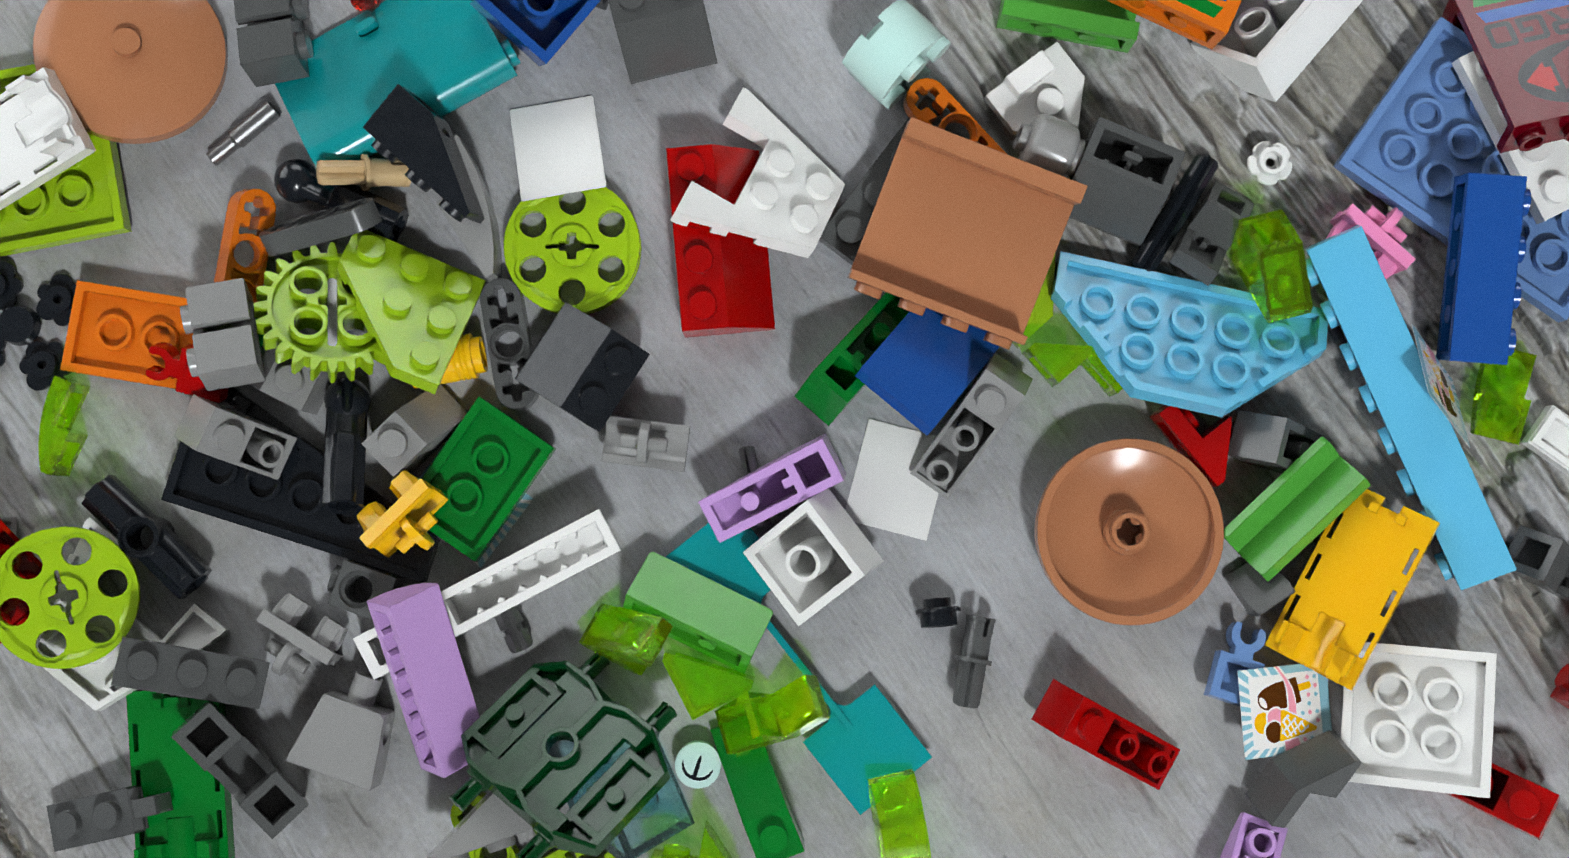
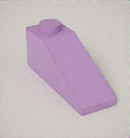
[698,433,847,543]

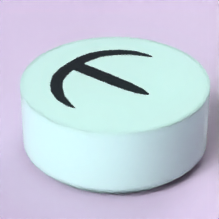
[675,740,722,789]

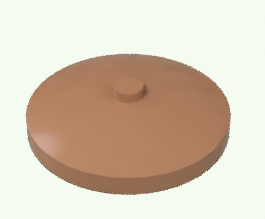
[33,0,228,144]
[1035,439,1224,625]

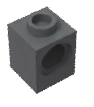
[327,560,407,620]

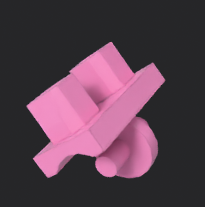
[1326,204,1416,279]

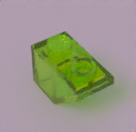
[1229,209,1313,323]

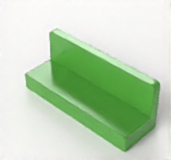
[996,0,1140,53]
[1224,436,1371,582]
[621,552,773,674]

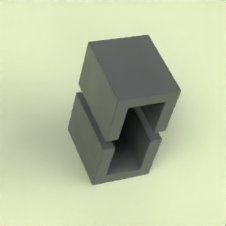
[234,0,314,87]

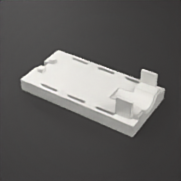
[0,67,96,211]

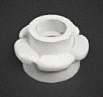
[1247,141,1292,185]

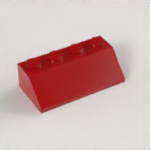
[666,144,775,338]

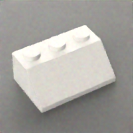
[1190,0,1363,102]

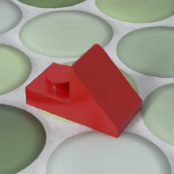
[1149,405,1232,487]

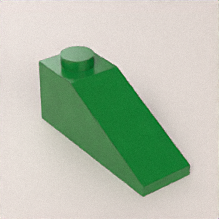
[794,293,909,426]
[710,712,805,858]

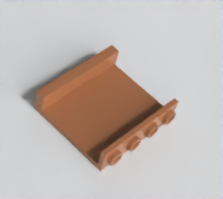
[847,117,1088,350]

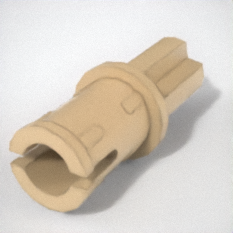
[316,154,411,191]

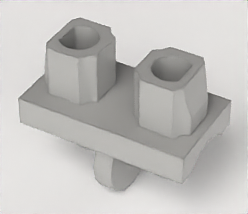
[601,416,690,472]
[256,592,348,676]

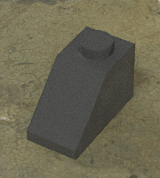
[1228,410,1331,473]

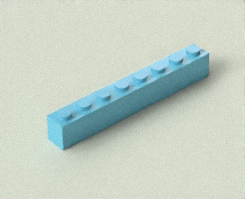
[1301,225,1517,591]

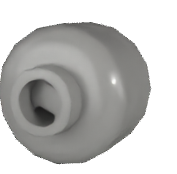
[1013,114,1085,176]

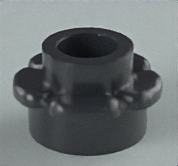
[916,597,961,628]

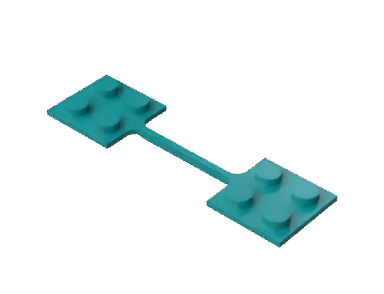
[666,523,932,815]

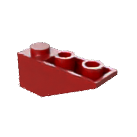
[1031,679,1180,790]
[1446,763,1560,841]

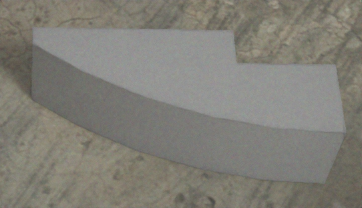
[436,134,502,281]

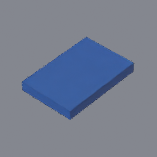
[855,308,1000,436]

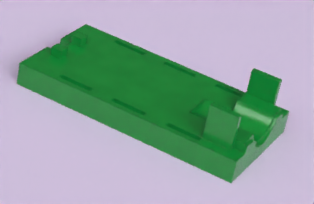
[126,690,235,858]

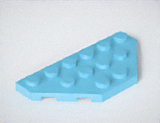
[1051,251,1328,417]

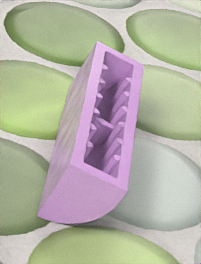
[366,583,480,778]

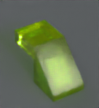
[1022,343,1123,397]
[715,674,830,754]

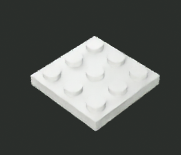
[1341,642,1497,798]

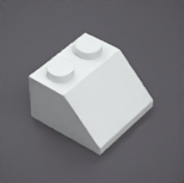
[743,488,884,626]

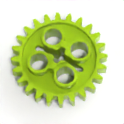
[254,242,384,383]

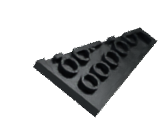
[161,387,441,583]

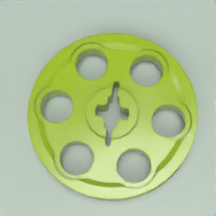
[504,187,642,315]
[0,526,140,669]

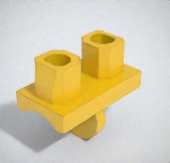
[357,470,449,558]

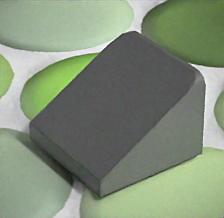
[1224,562,1295,617]

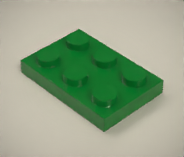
[421,396,556,562]

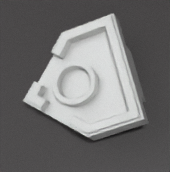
[984,42,1085,135]

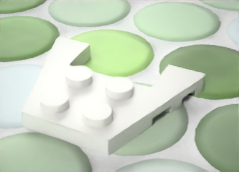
[670,87,846,258]
[37,517,230,711]

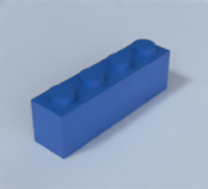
[1436,173,1531,365]

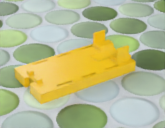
[1265,489,1440,690]

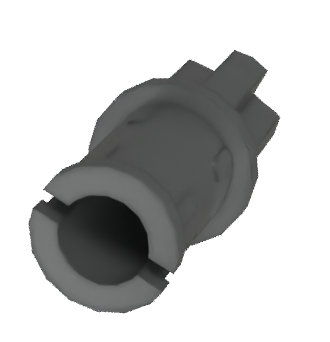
[953,614,996,709]

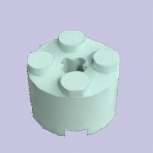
[842,0,951,110]

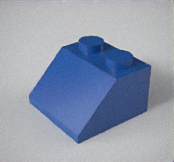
[470,0,601,66]

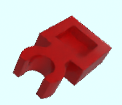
[145,342,229,403]

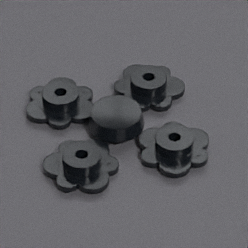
[0,261,76,391]

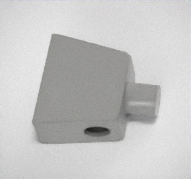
[286,671,395,791]

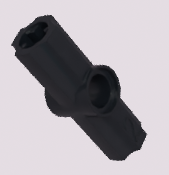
[81,475,212,599]

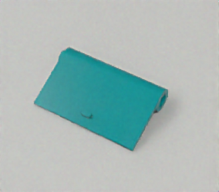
[275,0,521,166]

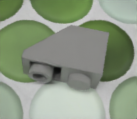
[174,394,297,480]

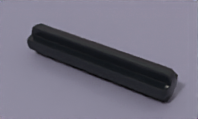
[1131,153,1218,272]

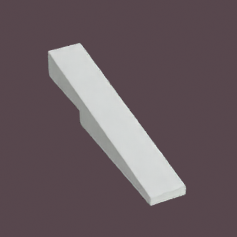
[353,509,621,680]

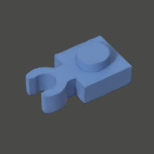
[1204,621,1266,707]

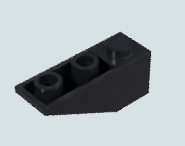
[363,84,485,224]

